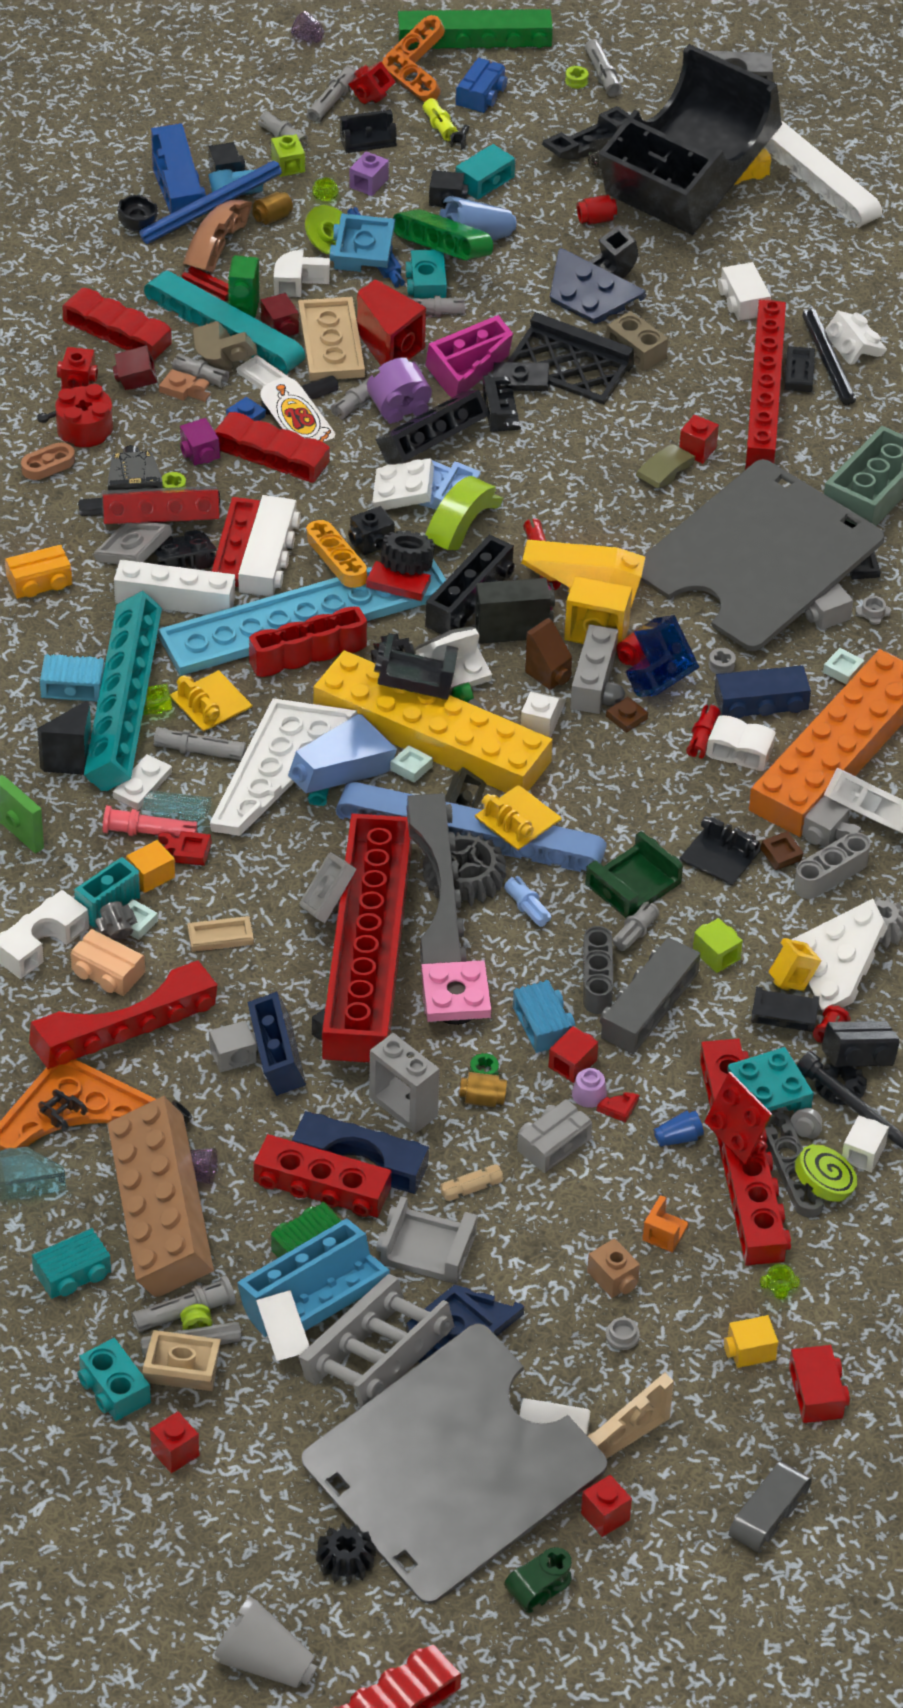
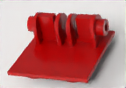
[704,1072,772,1164]

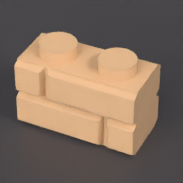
[71,929,145,996]

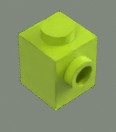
[271,134,305,177]
[693,918,743,973]

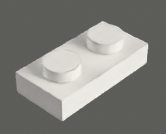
[113,754,172,810]

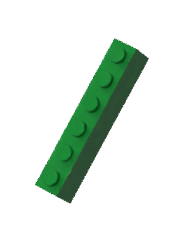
[398,9,553,49]

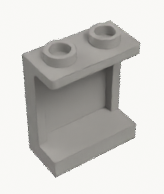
[376,1196,478,1284]

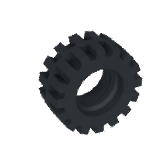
[381,531,435,575]

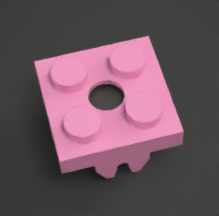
[421,960,491,1025]

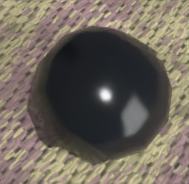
[117,194,158,232]

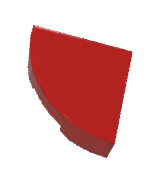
[596,1092,640,1123]

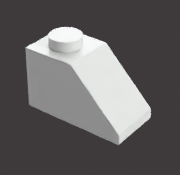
[521,692,566,738]

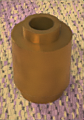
[252,192,293,225]
[459,1072,507,1108]

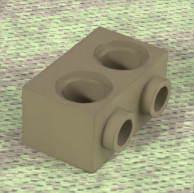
[606,311,669,371]

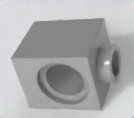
[209,1020,258,1073]

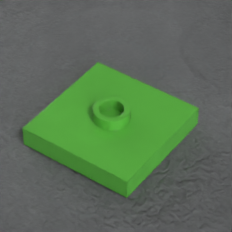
[0,775,44,854]

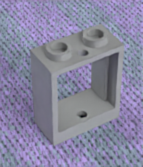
[369,1033,440,1134]

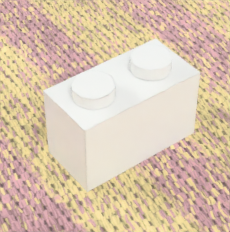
[718,262,771,321]

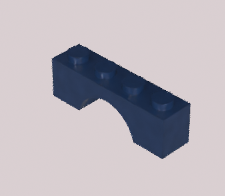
[292,1111,429,1194]

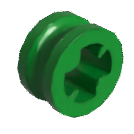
[470,1053,499,1075]

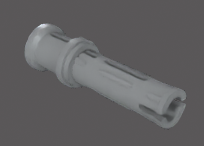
[131,1275,236,1333]

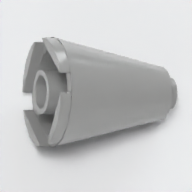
[213,1596,318,1688]

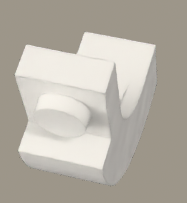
[824,768,903,834]

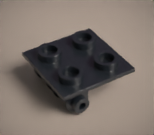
[154,530,217,570]
[679,816,761,886]

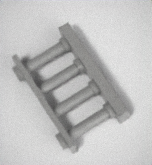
[298,1273,455,1408]

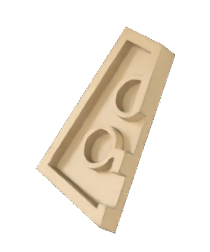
[588,1372,674,1459]

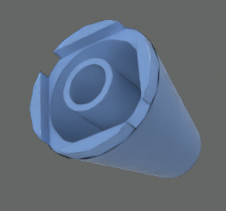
[439,196,516,241]

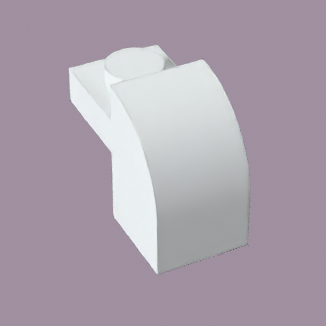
[274,250,330,297]

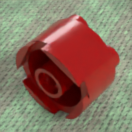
[55,384,113,447]

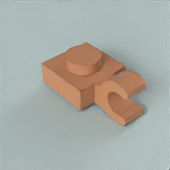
[159,369,210,402]

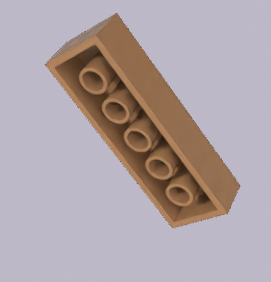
[107,1096,214,1297]

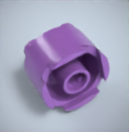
[367,358,432,424]

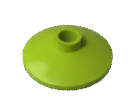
[305,205,342,255]

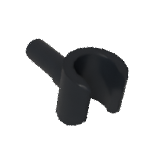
[450,125,469,150]

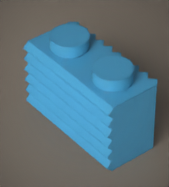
[513,980,576,1053]

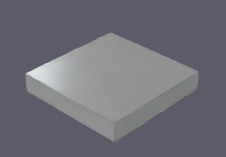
[93,522,173,564]
[299,852,357,923]

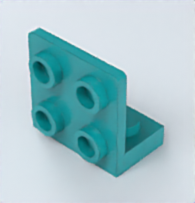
[728,1047,814,1113]

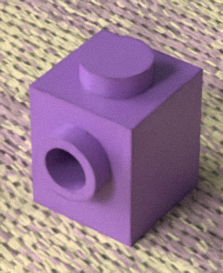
[349,151,389,196]

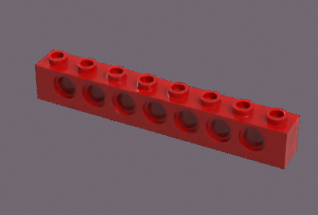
[745,300,786,470]
[699,1038,791,1266]

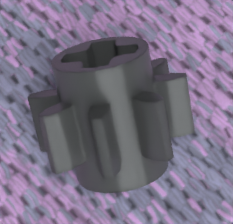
[95,901,137,941]

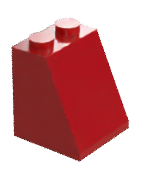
[357,279,426,366]

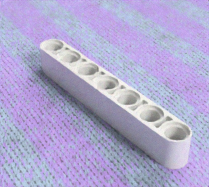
[764,121,882,228]

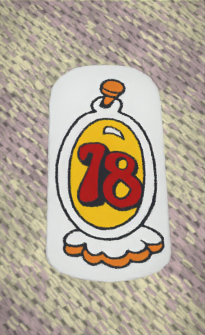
[260,377,335,442]

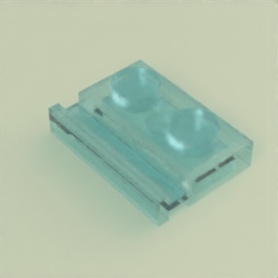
[143,791,211,821]

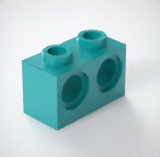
[77,1337,151,1421]

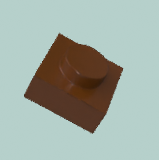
[606,697,648,733]
[760,831,804,870]

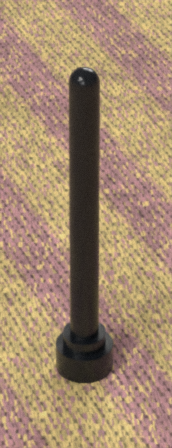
[797,1050,903,1149]

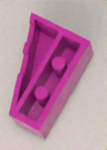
[425,315,513,398]

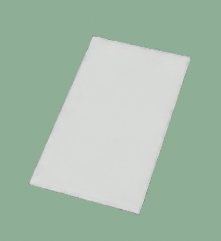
[256,1290,309,1361]

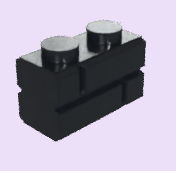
[822,1021,900,1067]

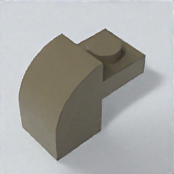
[193,321,257,372]

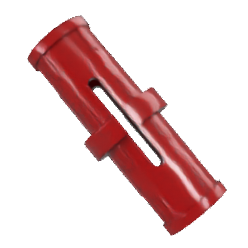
[686,704,721,759]

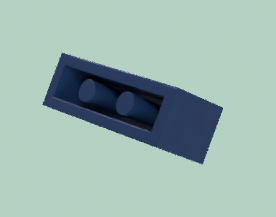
[714,665,811,719]
[247,992,306,1096]

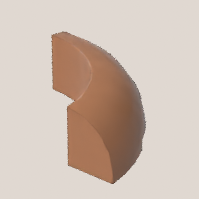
[183,200,253,273]

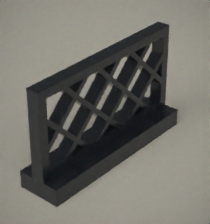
[507,312,634,404]

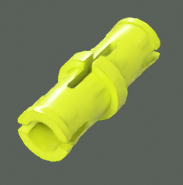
[422,99,458,141]

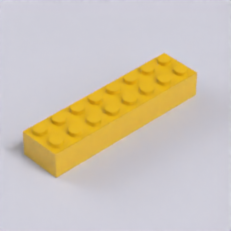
[313,650,553,793]

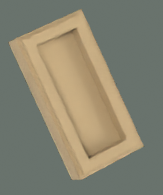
[187,916,254,952]

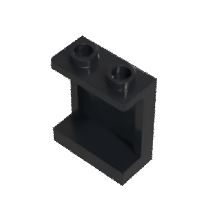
[374,633,458,700]

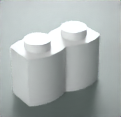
[706,716,776,771]

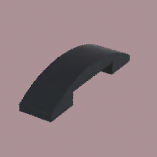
[542,106,630,160]

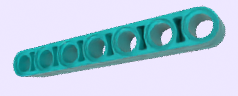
[144,270,306,375]

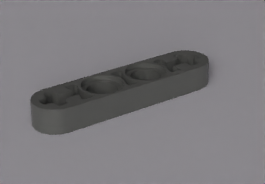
[765,1111,825,1218]

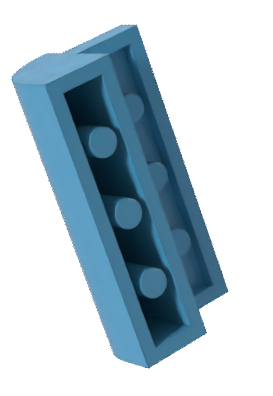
[237,1218,390,1337]

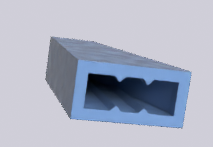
[288,714,397,793]

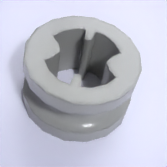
[708,648,736,674]

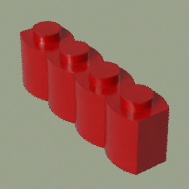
[62,288,172,360]
[214,412,330,483]
[249,606,367,677]
[333,1645,461,1708]

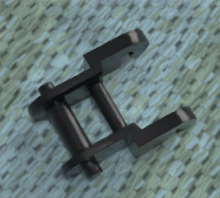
[38,1089,88,1132]

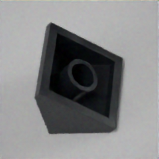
[37,701,92,775]

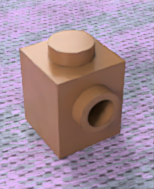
[587,1238,640,1298]

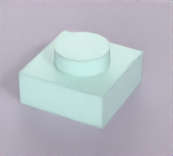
[823,648,865,685]
[390,745,433,783]
[128,899,158,940]

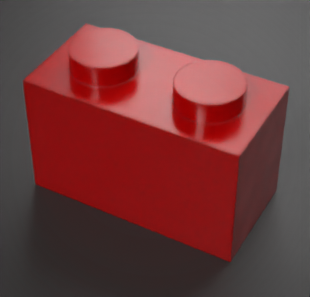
[789,1345,850,1423]

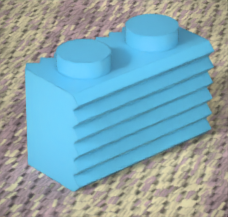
[40,654,104,702]

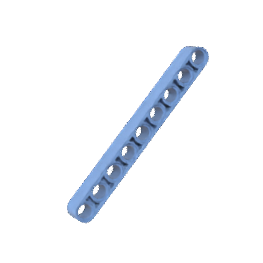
[336,782,607,872]

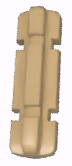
[440,1164,503,1201]

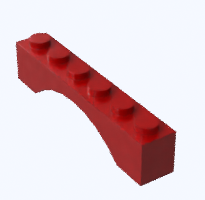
[29,960,218,1069]

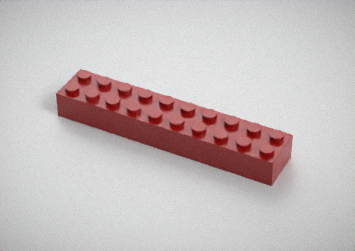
[322,813,412,1063]

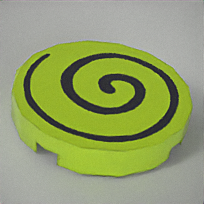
[795,1144,857,1202]

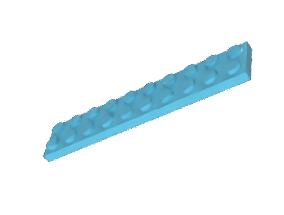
[158,559,446,676]

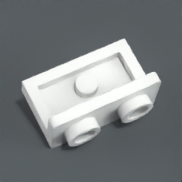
[825,311,887,365]

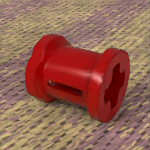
[813,1005,851,1043]

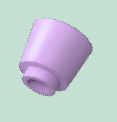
[572,1068,607,1108]

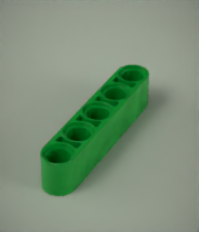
[392,209,493,260]

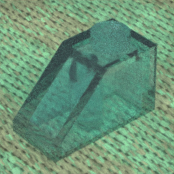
[0,1147,66,1201]

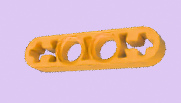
[306,520,368,588]

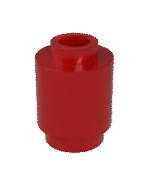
[576,194,617,225]
[616,627,659,667]

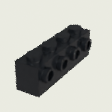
[425,534,515,634]

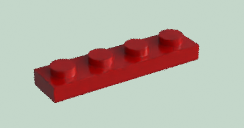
[212,497,260,587]

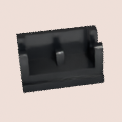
[340,109,397,153]
[482,375,521,432]
[751,987,820,1032]

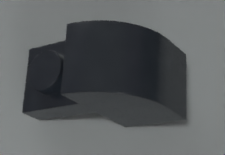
[589,224,638,278]

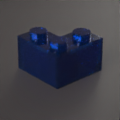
[625,615,700,697]

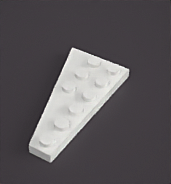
[210,698,357,836]

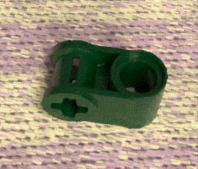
[504,1547,572,1613]

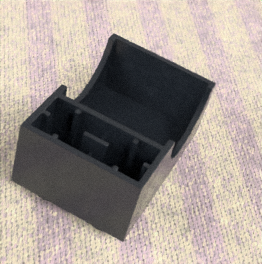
[598,44,782,235]

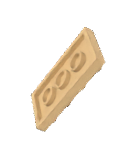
[298,297,365,381]

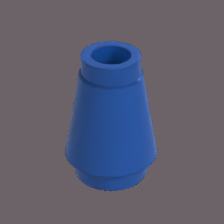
[653,1110,704,1147]

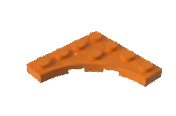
[0,1059,156,1160]

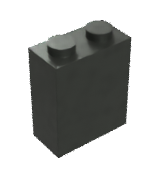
[475,578,555,644]

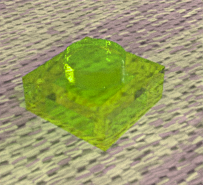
[143,683,173,715]

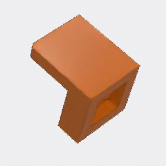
[643,1195,688,1253]

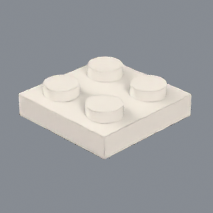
[372,458,434,510]

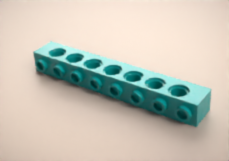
[84,591,162,791]

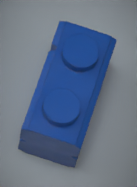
[456,58,508,113]

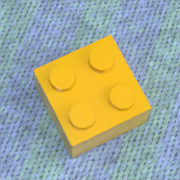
[564,576,632,645]

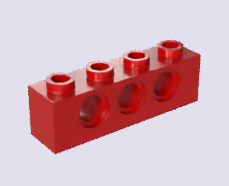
[253,1134,391,1218]

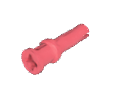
[103,805,198,838]

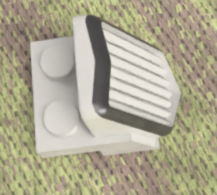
[415,627,492,694]

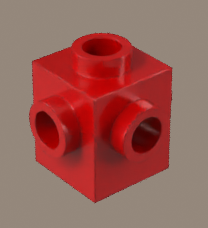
[348,61,396,104]
[57,347,98,389]

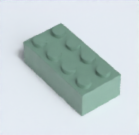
[824,426,903,526]

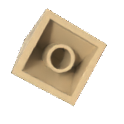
[143,1330,221,1391]

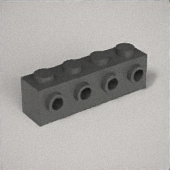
[600,937,700,1054]

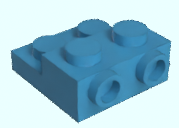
[329,213,395,272]

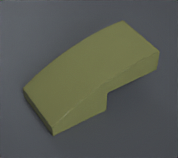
[636,444,695,488]

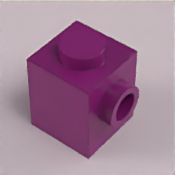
[180,417,220,466]

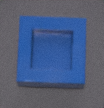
[226,397,266,421]

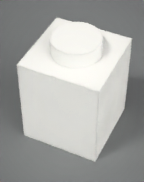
[842,1115,889,1173]

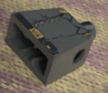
[108,445,163,490]

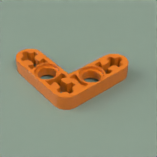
[382,15,445,102]

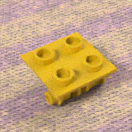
[170,670,253,732]
[475,785,562,850]

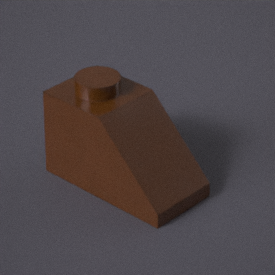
[525,618,572,690]

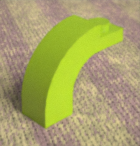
[425,476,504,550]

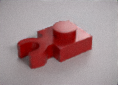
[158,831,212,866]

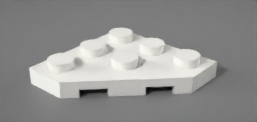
[791,899,887,1012]

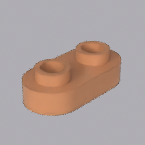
[21,442,75,480]

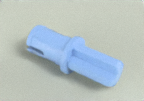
[504,876,551,927]

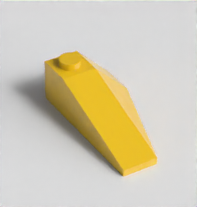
[521,540,645,607]

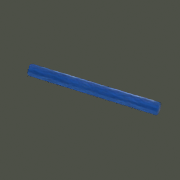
[139,161,282,244]

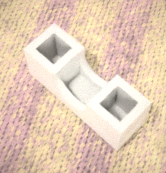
[0,890,89,979]

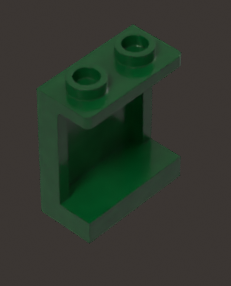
[585,831,683,919]

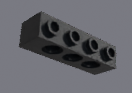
[376,390,490,464]

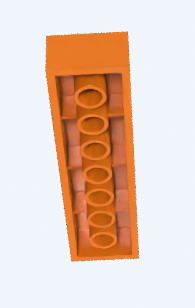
[749,649,903,837]

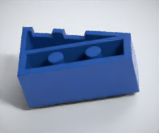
[151,123,206,214]

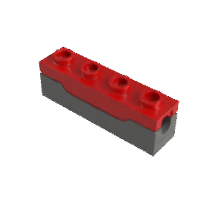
[101,486,219,524]

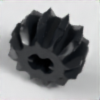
[316,1523,376,1585]

